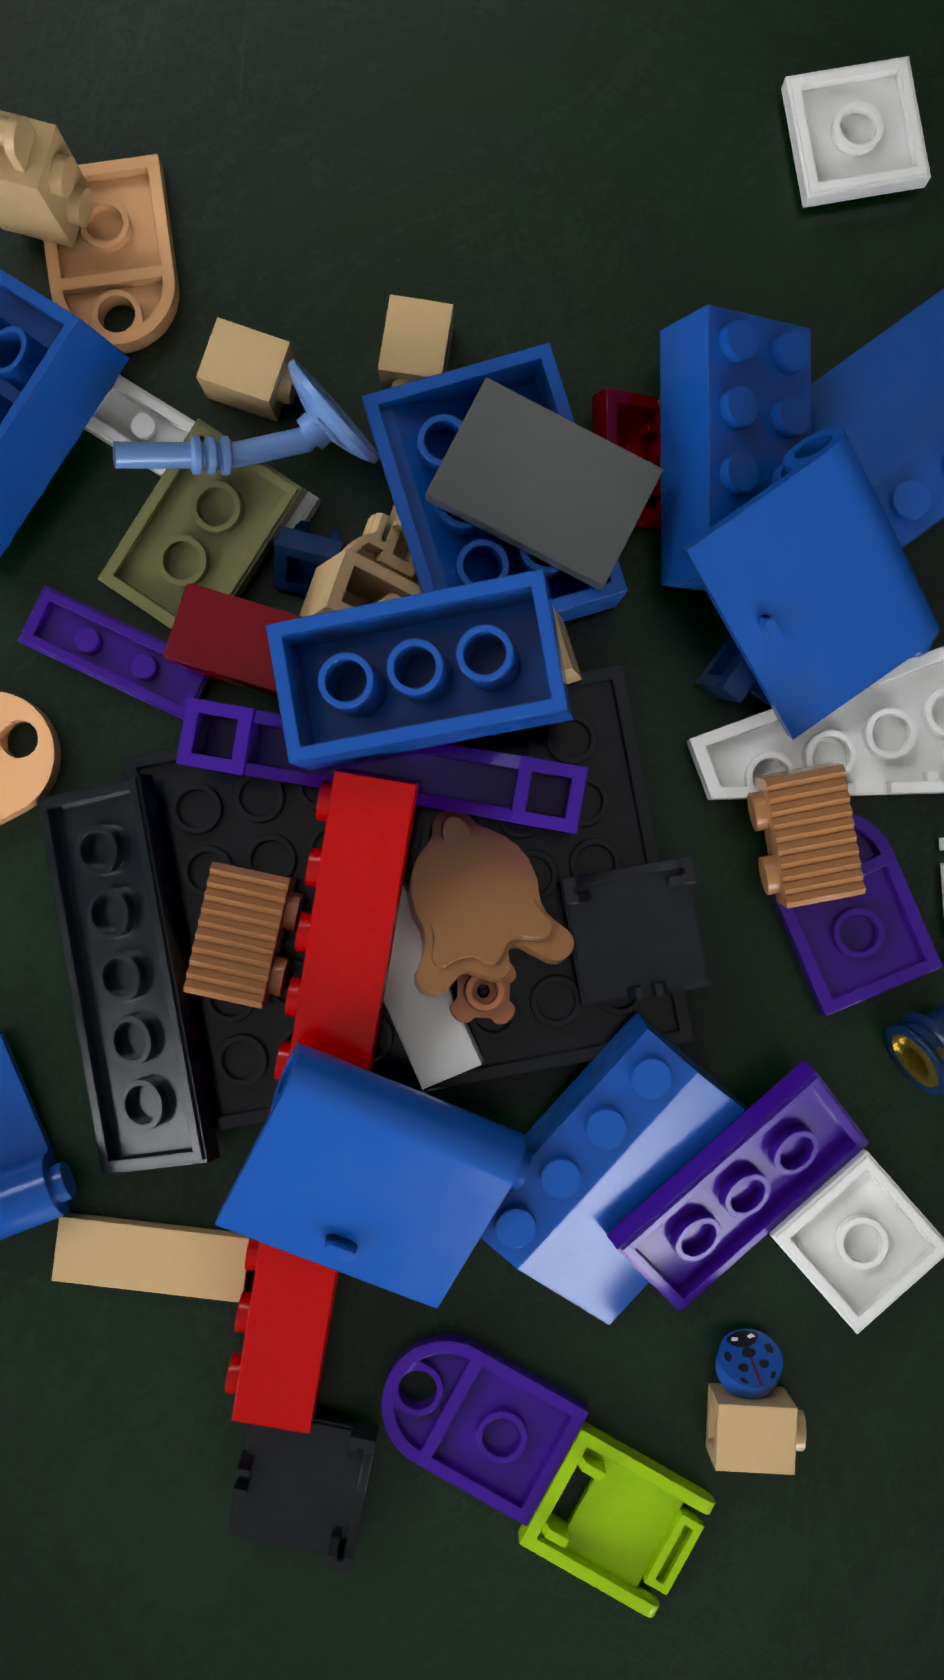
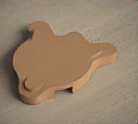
[407,810,574,997]

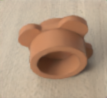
[450,963,516,1024]

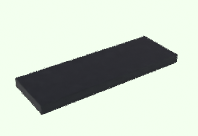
[37,774,220,1175]

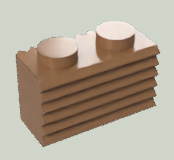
[747,762,866,909]
[183,862,304,1009]

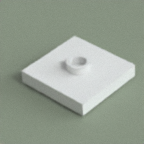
[781,56,931,208]
[769,1149,944,1334]

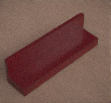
[163,583,302,697]

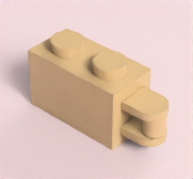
[0,110,93,248]

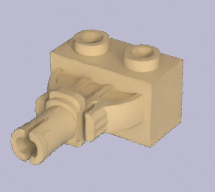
[299,505,421,617]

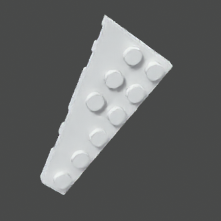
[686,646,944,800]

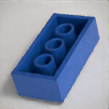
[660,304,812,591]
[266,569,573,770]

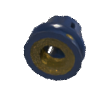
[885,1003,944,1096]

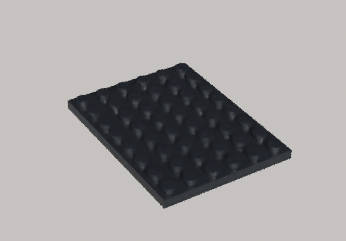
[121,664,695,1131]

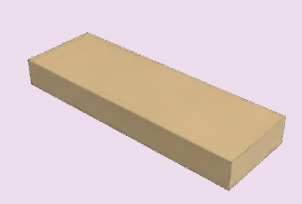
[51,1212,249,1303]

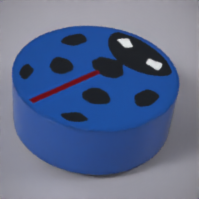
[715,1329,783,1400]

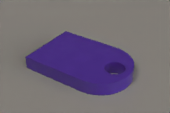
[770,814,943,1016]
[381,1333,589,1526]

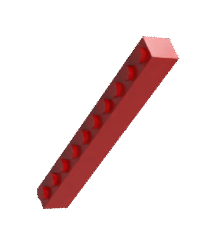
[225,767,420,1434]

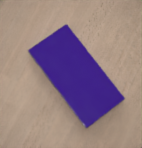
[607,1060,870,1312]

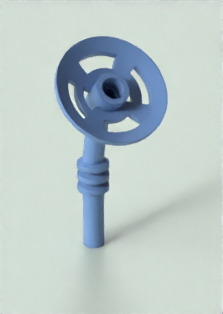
[113,358,380,476]

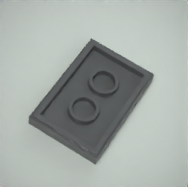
[425,377,664,591]

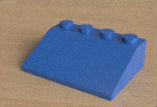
[0,269,130,557]
[811,288,944,548]
[362,343,628,622]
[480,1011,749,1325]

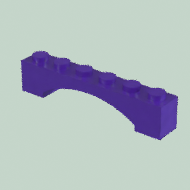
[176,697,588,834]

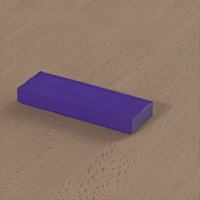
[17,585,213,720]

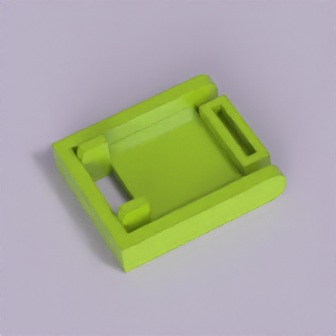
[518,1421,716,1618]

